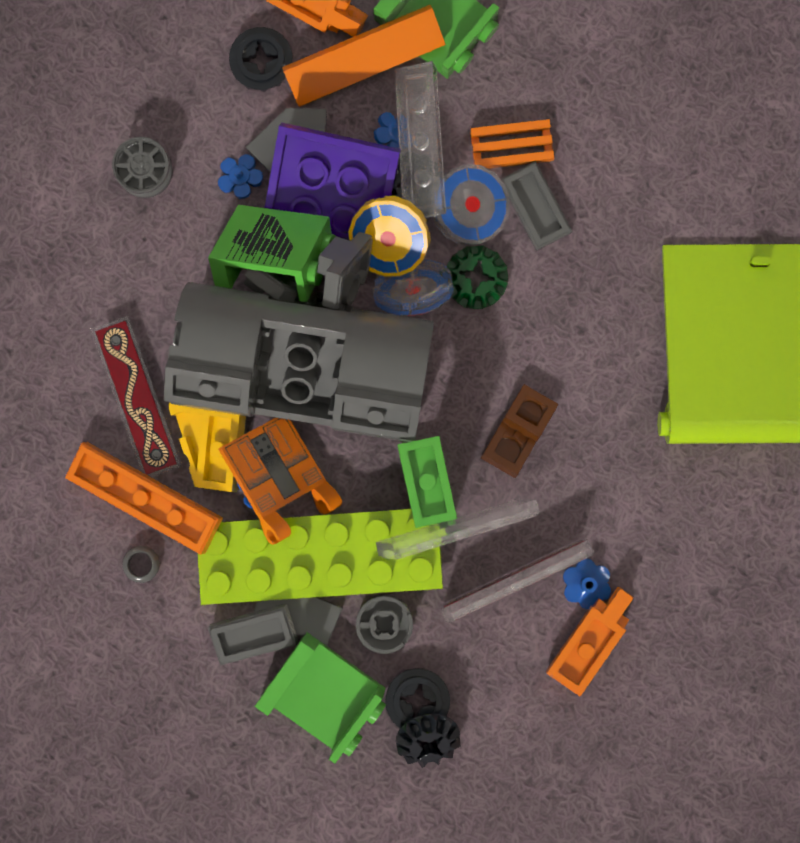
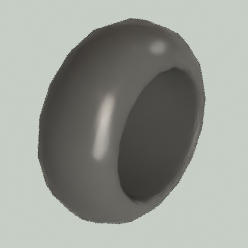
[122,546,160,583]

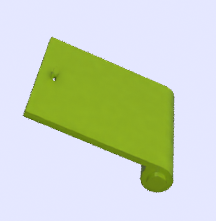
[657,244,800,444]

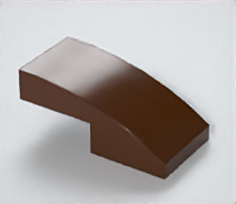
[481,384,559,478]

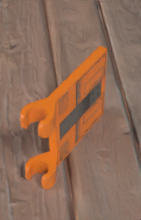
[218,418,342,545]

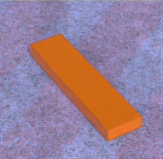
[282,5,446,107]
[65,442,223,555]

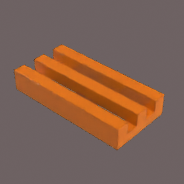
[470,119,554,169]

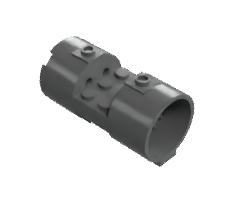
[164,282,434,442]

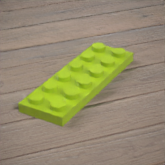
[197,509,443,605]

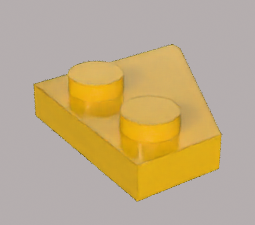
[169,403,246,492]

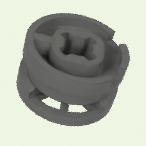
[112,137,173,198]
[356,595,413,654]

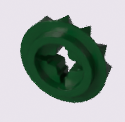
[445,245,508,309]

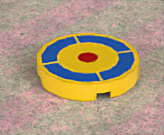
[348,196,431,276]

